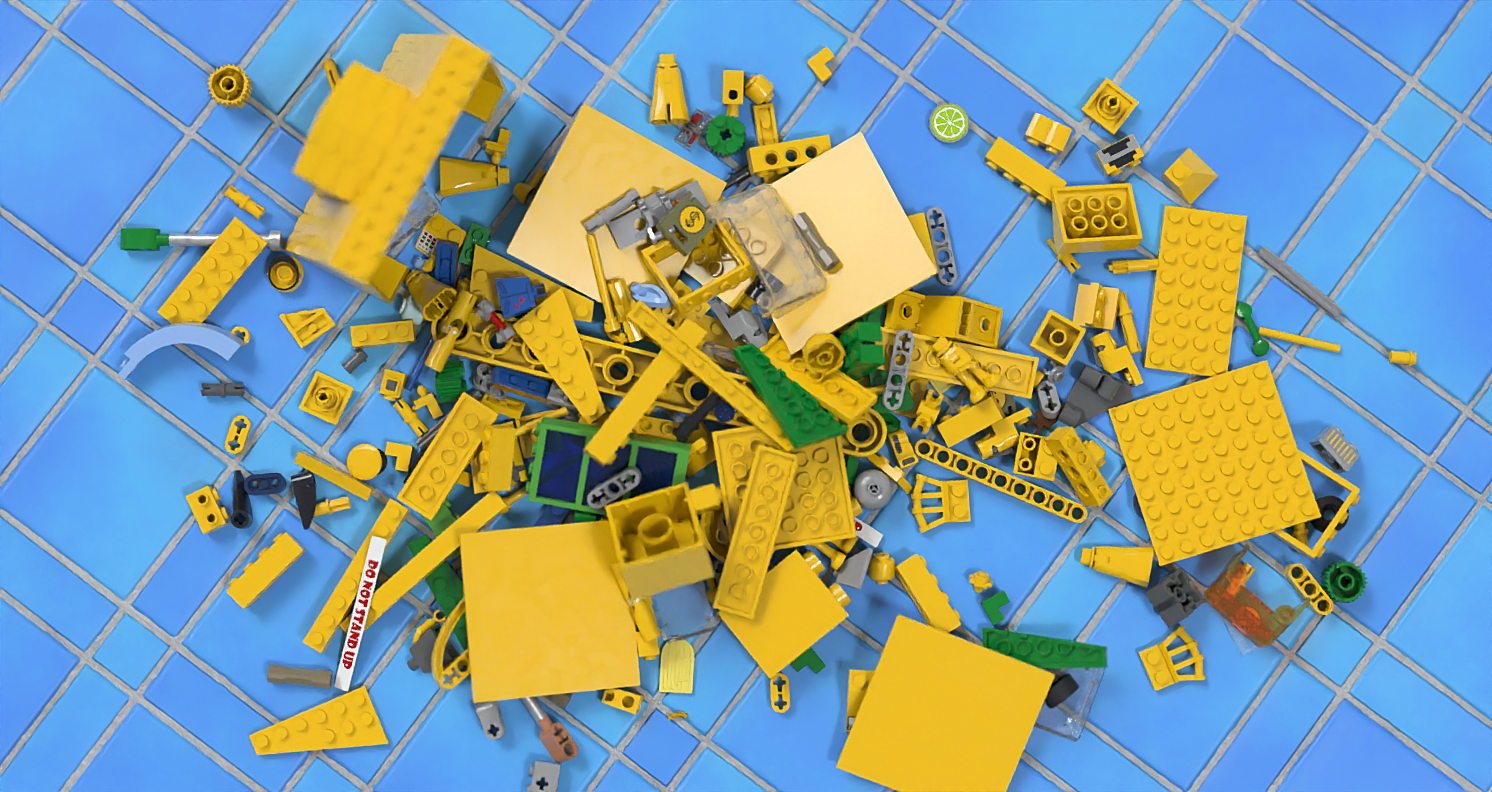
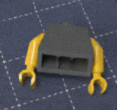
[407,610,467,674]

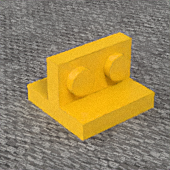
[1072,282,1121,331]
[672,422,716,477]

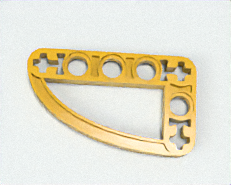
[431,598,471,690]

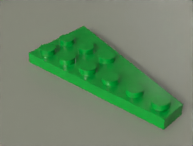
[732,343,849,450]

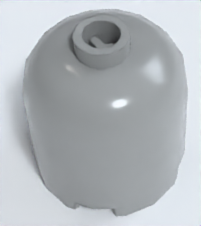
[851,470,893,511]

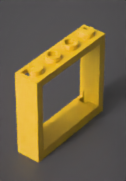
[641,212,753,315]
[1270,450,1360,561]

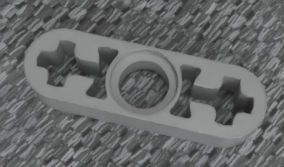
[587,466,641,509]

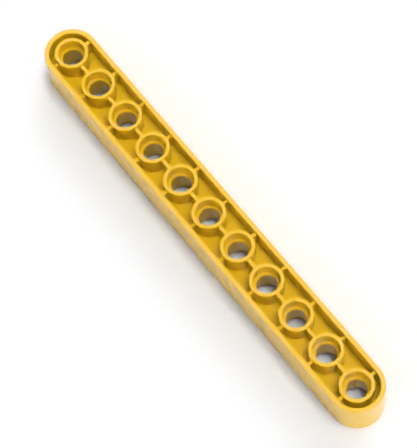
[431,305,887,459]

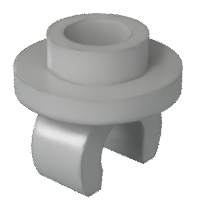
[1042,361,1065,383]

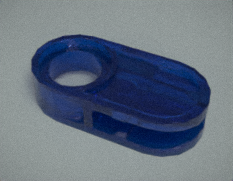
[715,399,737,423]

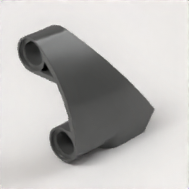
[1057,364,1133,428]

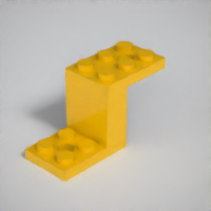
[884,290,1003,349]

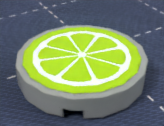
[929,103,970,144]

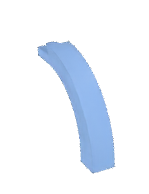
[118,322,244,380]

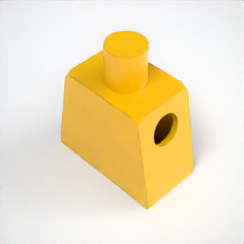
[722,70,744,117]

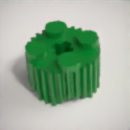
[705,114,746,159]
[435,359,468,403]
[1320,561,1367,603]

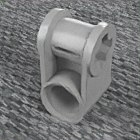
[473,364,509,400]
[475,701,506,740]

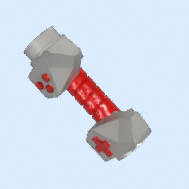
[475,298,516,343]

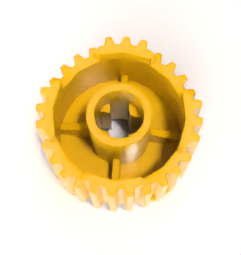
[207,64,253,109]

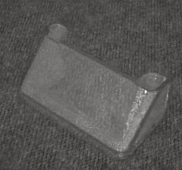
[704,184,827,319]

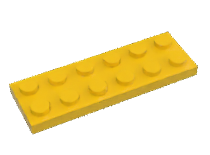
[157,217,269,324]
[759,332,878,426]
[397,392,500,521]

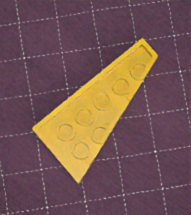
[469,244,594,322]
[512,287,606,425]
[249,686,389,755]

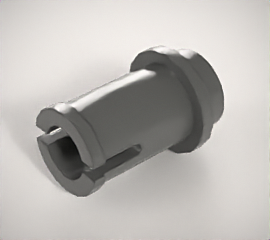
[342,348,368,374]

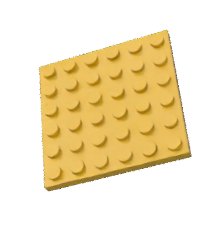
[712,413,857,550]

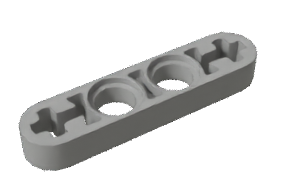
[926,207,957,286]
[882,330,914,410]

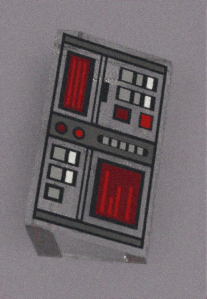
[674,108,714,152]

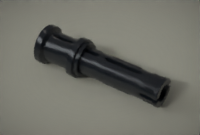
[672,391,722,443]

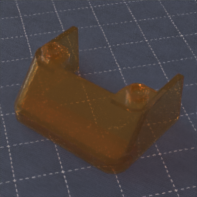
[1204,544,1312,648]

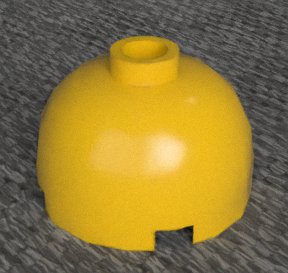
[802,332,845,375]

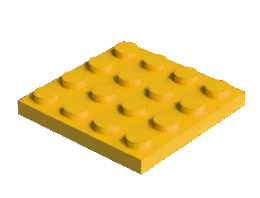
[682,195,785,310]

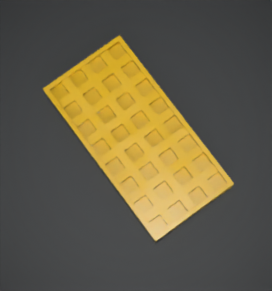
[1143,205,1247,377]

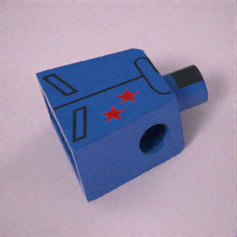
[495,277,547,320]

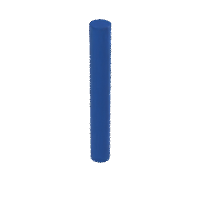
[404,334,435,392]

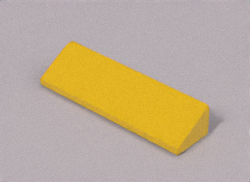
[294,450,376,501]

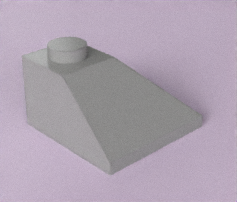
[833,548,873,589]

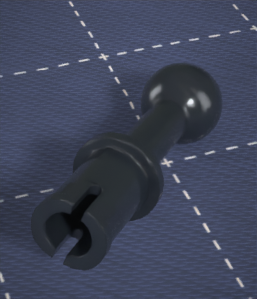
[723,164,753,192]

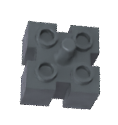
[1145,567,1205,628]

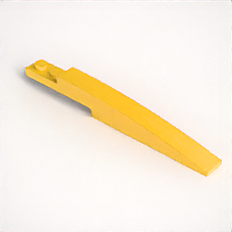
[340,491,507,634]

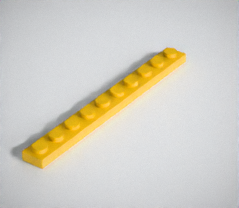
[625,300,793,453]

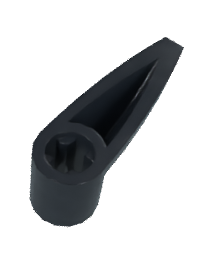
[231,470,253,529]
[291,470,317,530]

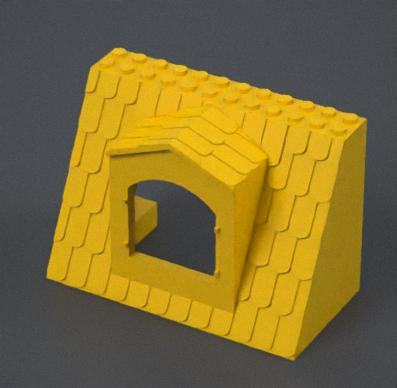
[284,34,508,306]

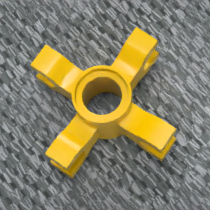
[911,389,944,434]

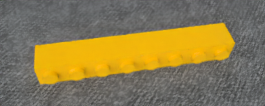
[583,317,707,466]
[303,498,411,653]

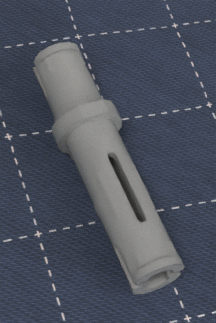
[583,188,641,235]

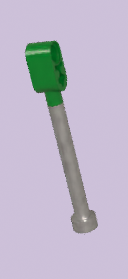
[120,228,283,251]

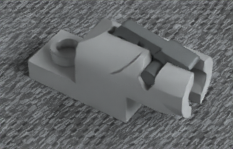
[711,298,768,348]

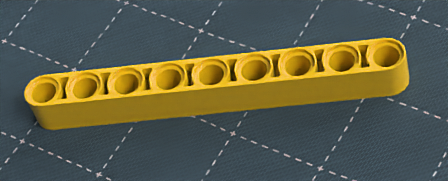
[914,439,1087,523]

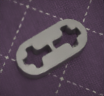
[1037,381,1060,419]

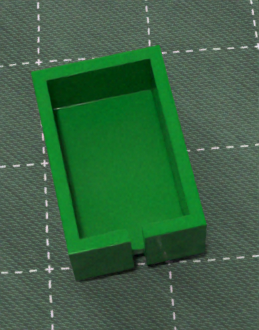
[836,322,885,380]

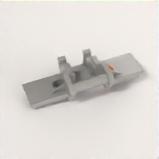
[608,180,709,250]

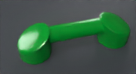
[1235,302,1269,357]

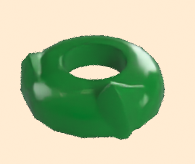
[879,412,901,434]

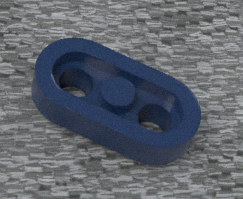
[244,473,287,496]

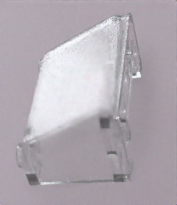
[1034,668,1105,742]

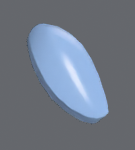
[630,282,671,308]

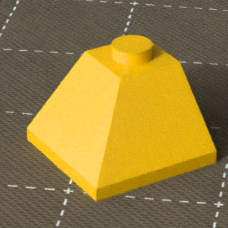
[1160,148,1218,205]

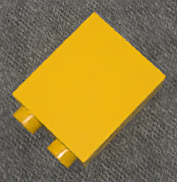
[718,550,852,679]

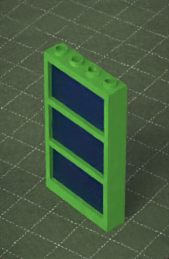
[525,416,691,516]

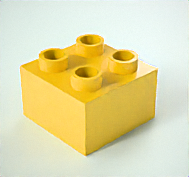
[605,482,714,600]

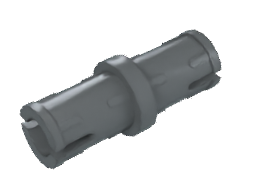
[201,382,245,398]

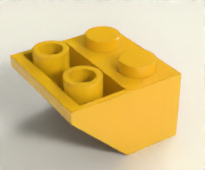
[1013,432,1057,482]

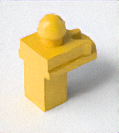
[482,129,511,164]
[412,385,443,419]

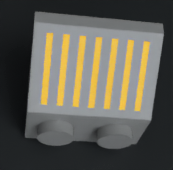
[1310,425,1360,474]

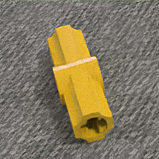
[607,278,646,343]

